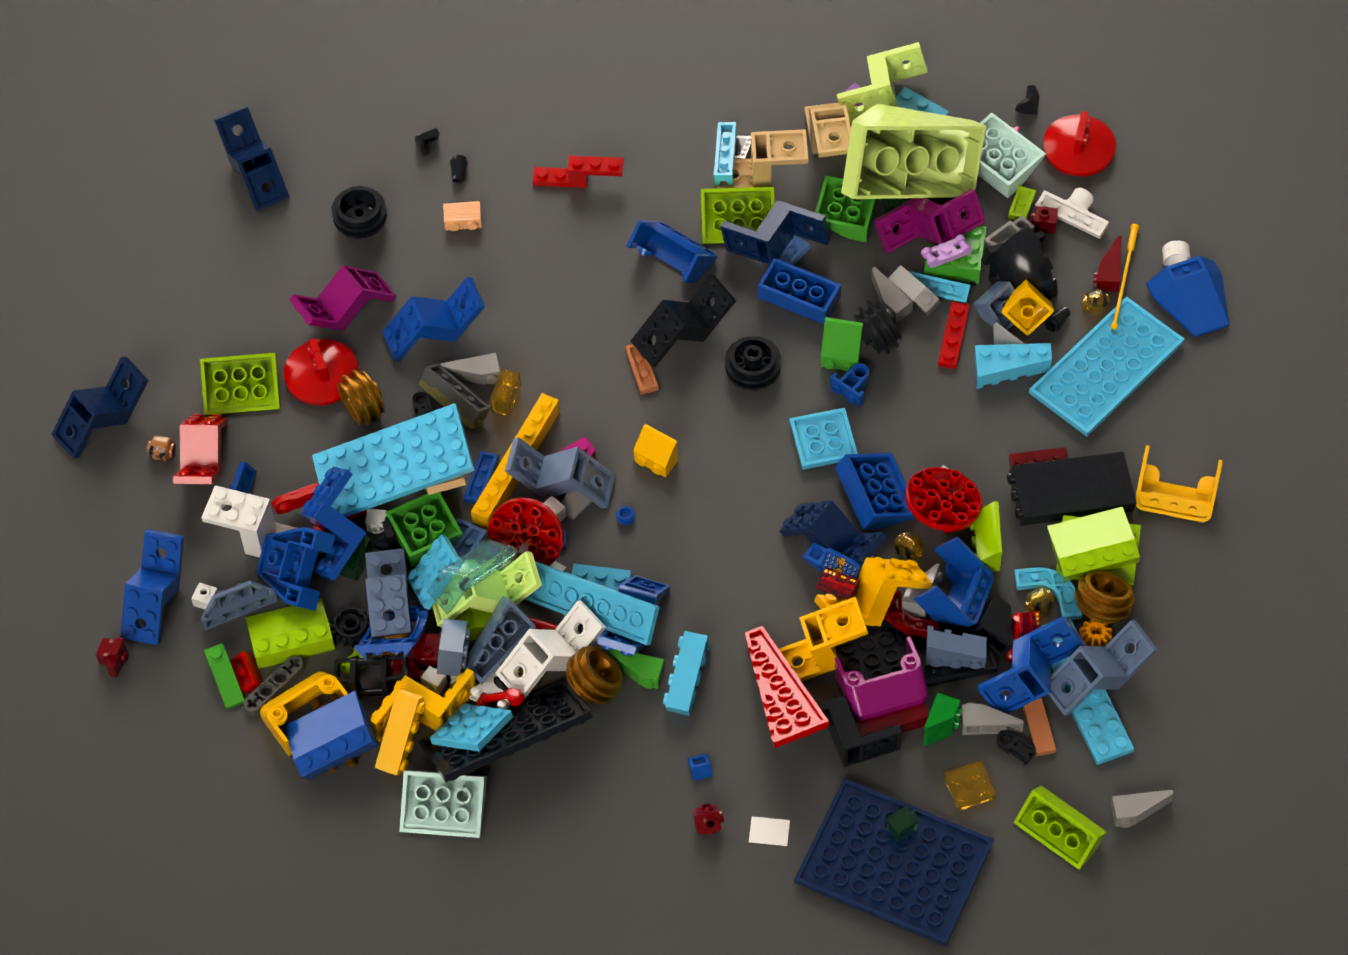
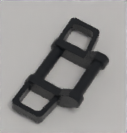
[334,655,409,699]

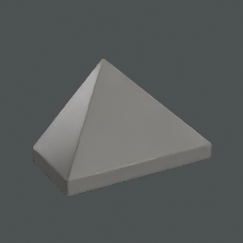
[993,322,1025,345]
[562,490,592,521]

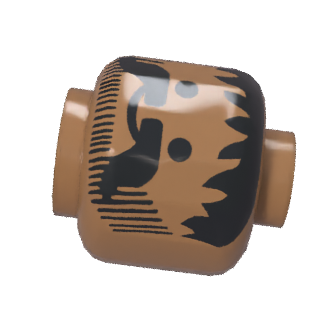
[146,436,176,462]

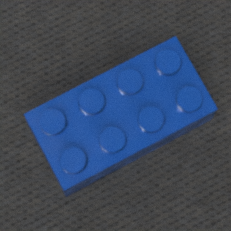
[758,258,841,325]

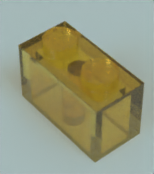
[489,369,521,416]

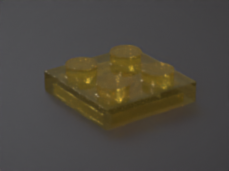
[943,761,996,810]

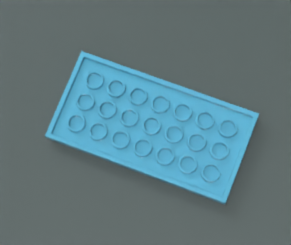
[1029,296,1185,437]
[312,403,475,517]

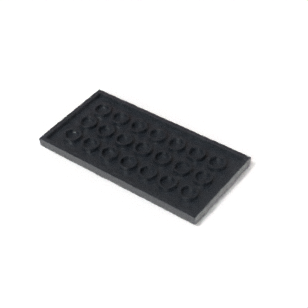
[833,614,998,697]
[419,678,593,782]

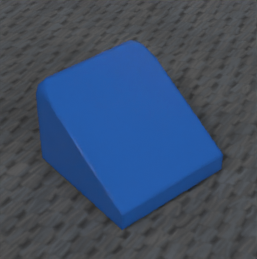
[687,754,713,781]

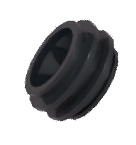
[331,186,387,239]
[854,300,903,354]
[725,336,781,391]

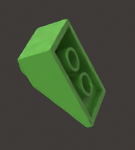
[821,317,863,372]

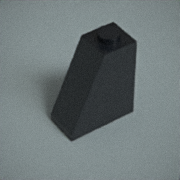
[971,594,1014,657]

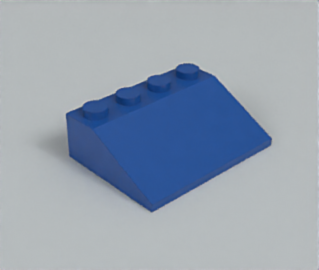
[835,453,916,530]
[285,691,379,780]

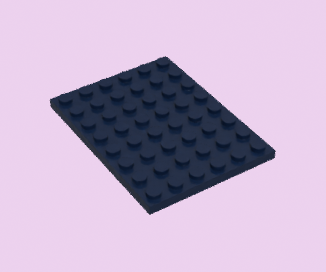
[794,778,994,946]

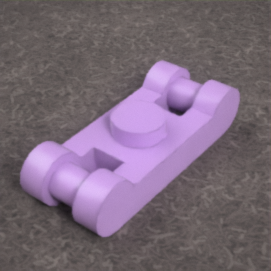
[921,234,972,268]

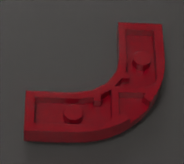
[884,591,940,639]

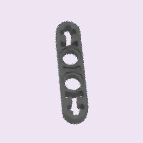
[243,655,304,716]

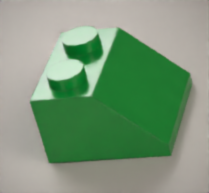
[923,693,963,746]

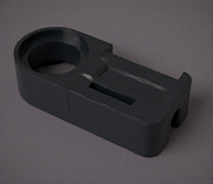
[412,392,433,416]
[997,730,1036,765]

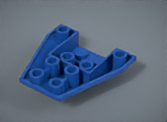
[1146,256,1229,337]

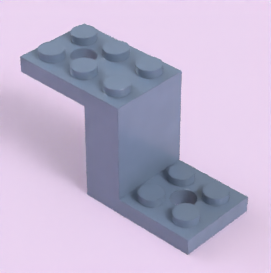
[505,437,616,509]
[365,548,411,638]
[1048,620,1158,716]

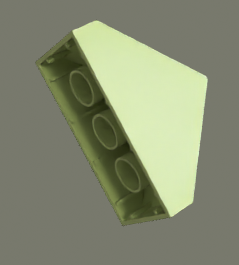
[841,104,986,199]

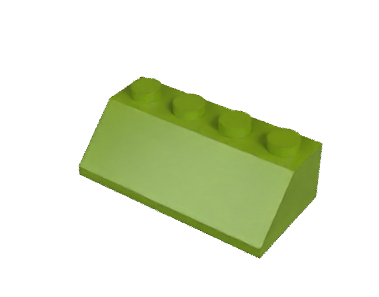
[1013,785,1107,870]

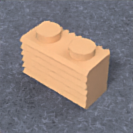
[443,201,482,231]

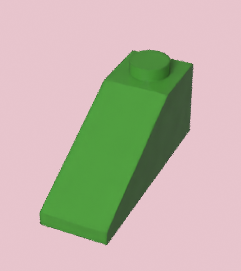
[204,643,244,709]
[606,649,665,689]

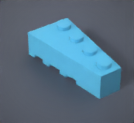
[974,343,1052,389]
[663,631,711,716]

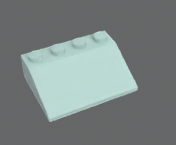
[978,113,1046,198]
[399,770,487,838]

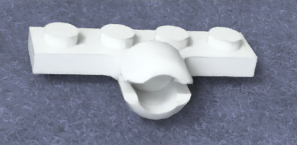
[1035,188,1109,239]

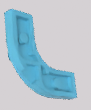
[1014,567,1082,620]

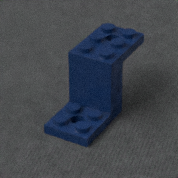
[213,106,290,211]
[720,200,830,265]
[51,356,149,458]
[779,501,887,565]

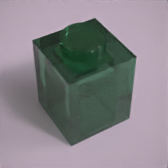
[886,806,919,842]

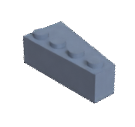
[465,596,536,684]

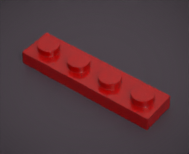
[938,301,970,369]

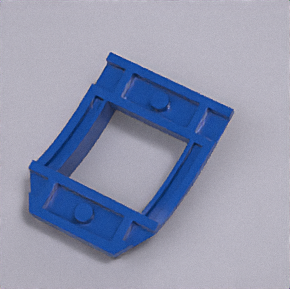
[355,606,429,661]

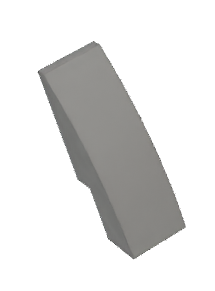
[984,216,1035,246]

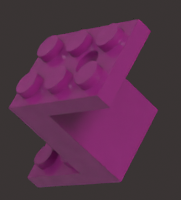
[874,189,986,253]
[289,265,397,331]

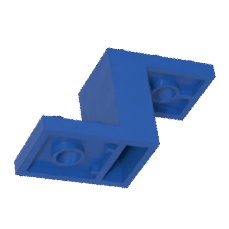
[382,277,485,361]
[301,467,366,581]
[120,529,184,645]
[597,575,671,656]
[978,615,1086,714]

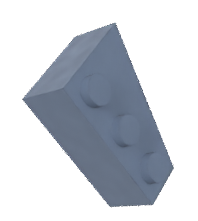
[925,625,987,669]

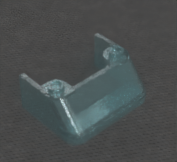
[427,540,519,614]

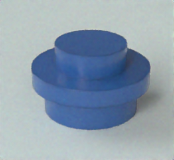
[616,506,635,525]

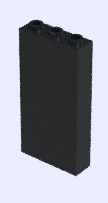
[1007,451,1137,526]

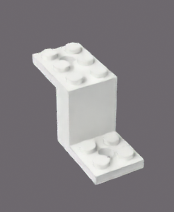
[201,485,298,557]
[495,601,606,698]

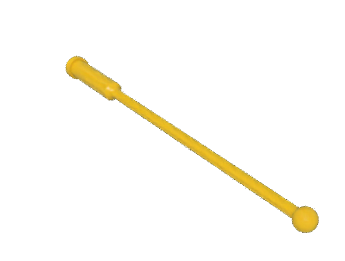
[1111,224,1140,330]

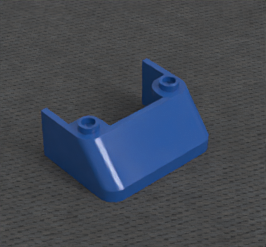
[626,220,717,284]
[914,537,994,627]

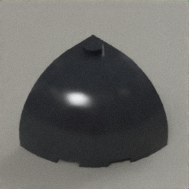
[988,225,1058,300]

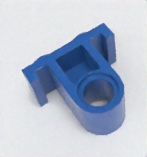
[830,363,869,407]

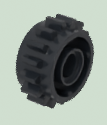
[330,606,370,648]

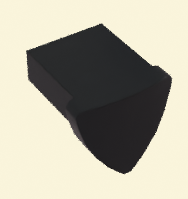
[1015,85,1039,115]
[415,128,439,156]
[373,520,397,551]

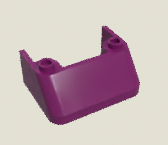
[834,637,928,721]

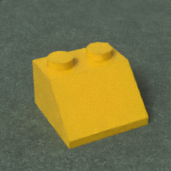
[1001,279,1054,337]
[633,424,678,477]

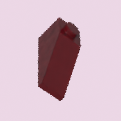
[1093,236,1122,292]

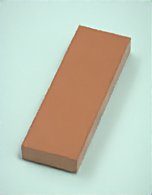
[625,344,659,395]
[1022,697,1056,756]

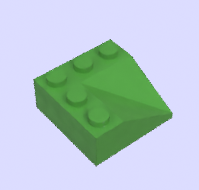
[815,176,878,242]
[924,226,986,284]
[386,492,463,568]

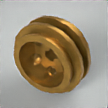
[337,370,385,426]
[1074,570,1135,624]
[566,646,623,704]

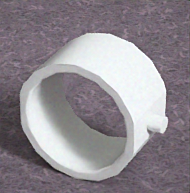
[1162,240,1191,267]

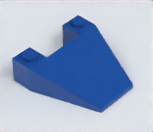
[256,527,336,611]

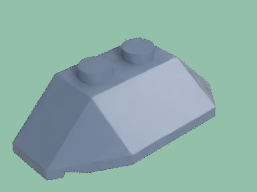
[201,581,278,631]

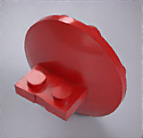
[1043,111,1116,177]
[284,338,359,406]
[905,467,982,535]
[488,498,564,566]

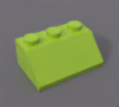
[970,501,1002,572]

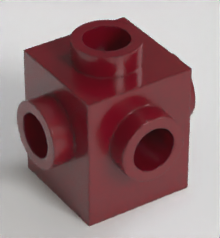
[1030,206,1058,234]
[692,804,724,835]

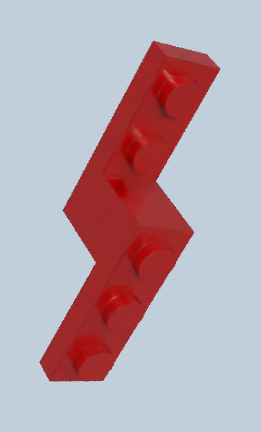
[532,155,624,188]

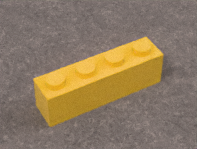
[375,689,425,775]

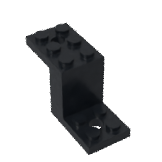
[631,275,736,367]
[817,696,902,767]

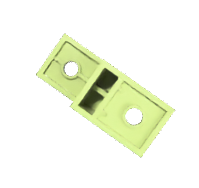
[837,42,928,123]
[432,551,542,627]

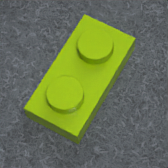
[1008,186,1036,220]

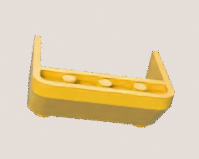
[1135,445,1223,522]
[260,671,348,756]

